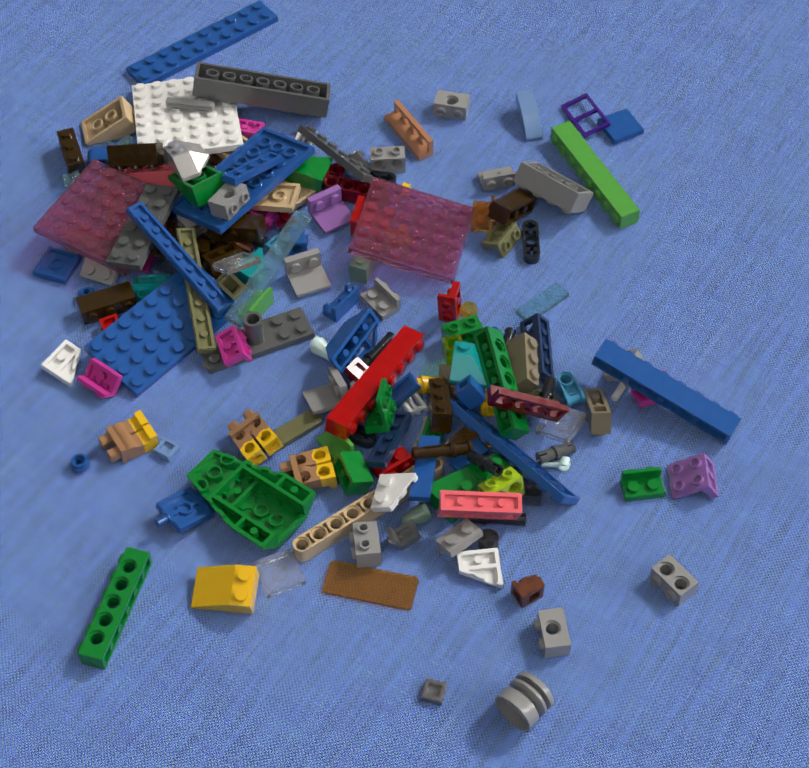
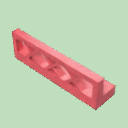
[437,490,522,520]

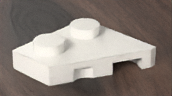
[41,340,81,387]
[371,473,418,512]

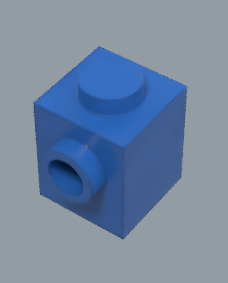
[455,374,485,410]

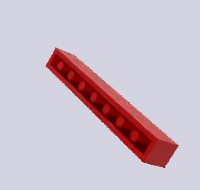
[325,325,424,440]

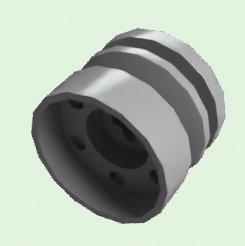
[495,671,554,732]

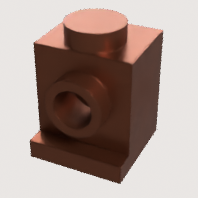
[511,574,545,608]

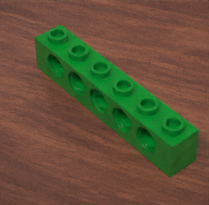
[473,326,530,440]
[77,547,152,670]

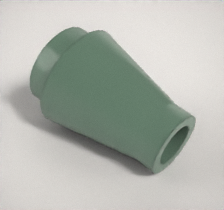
[400,503,432,525]

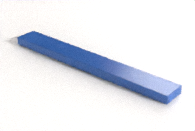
[126,201,232,315]

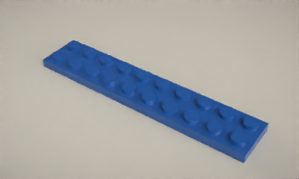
[126,0,278,84]

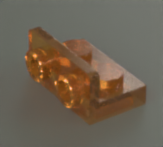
[471,195,496,233]

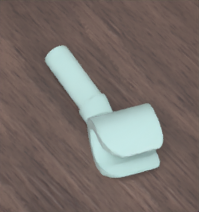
[542,456,571,472]

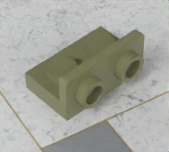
[481,222,522,258]

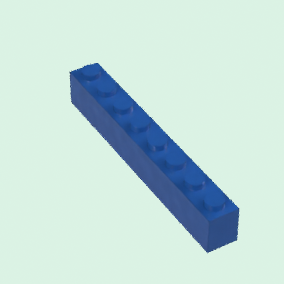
[591,339,741,444]

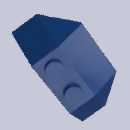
[326,307,380,374]

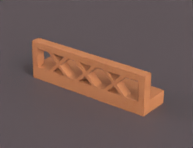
[384,100,433,161]

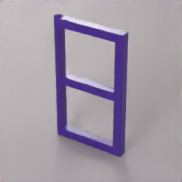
[561,93,611,138]

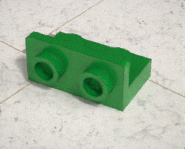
[620,467,665,502]

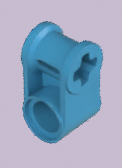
[556,371,586,409]

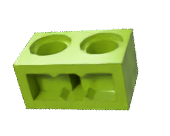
[478,466,525,496]

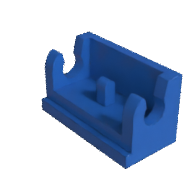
[322,282,360,323]

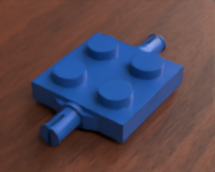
[154,487,213,534]

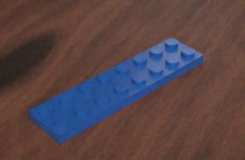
[450,400,580,505]

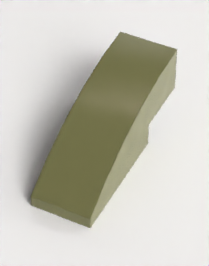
[216,269,247,301]

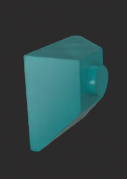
[449,341,487,388]

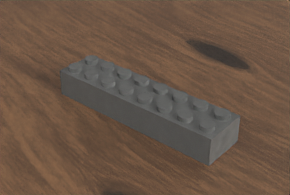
[192,61,331,118]

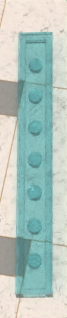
[224,209,311,328]

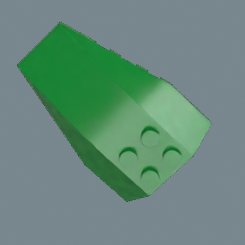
[186,449,317,550]

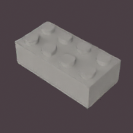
[513,161,594,214]

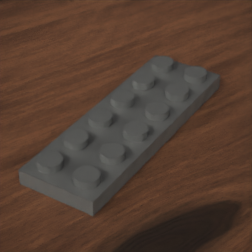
[106,184,181,271]

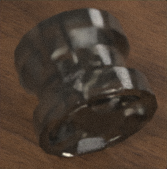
[478,529,499,549]

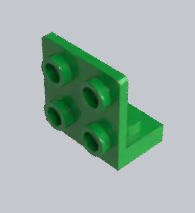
[365,378,397,434]

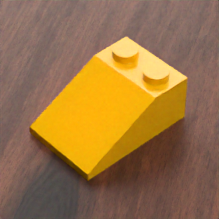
[191,565,259,614]

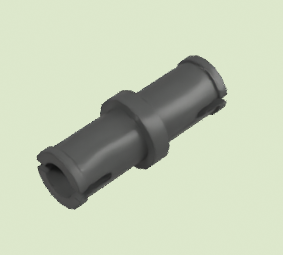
[535,441,576,465]

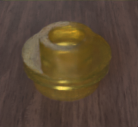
[460,301,478,318]

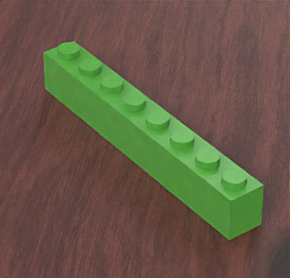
[550,121,640,229]

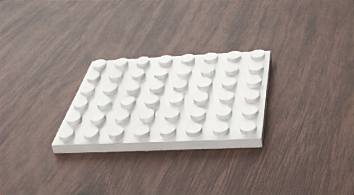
[132,77,243,160]

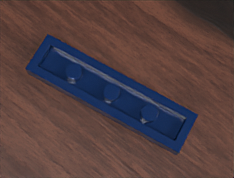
[366,411,412,469]

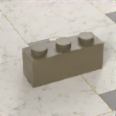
[507,332,539,393]

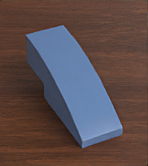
[516,90,543,142]

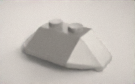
[163,141,210,182]

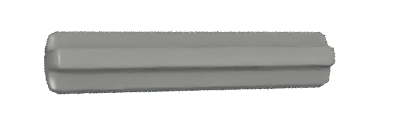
[165,97,215,112]

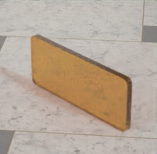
[322,560,419,611]

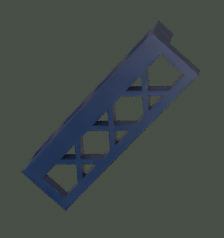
[520,313,554,380]

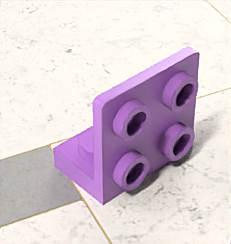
[307,184,352,234]
[668,453,719,499]

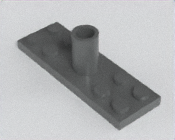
[200,307,315,374]

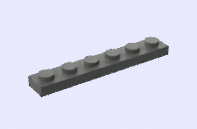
[297,125,375,184]

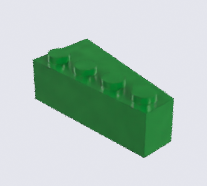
[428,453,510,524]

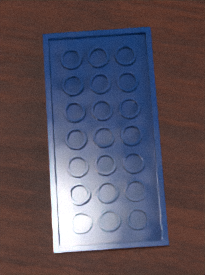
[171,127,315,234]
[84,269,244,398]

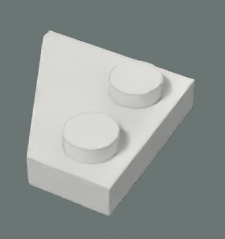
[456,548,503,588]

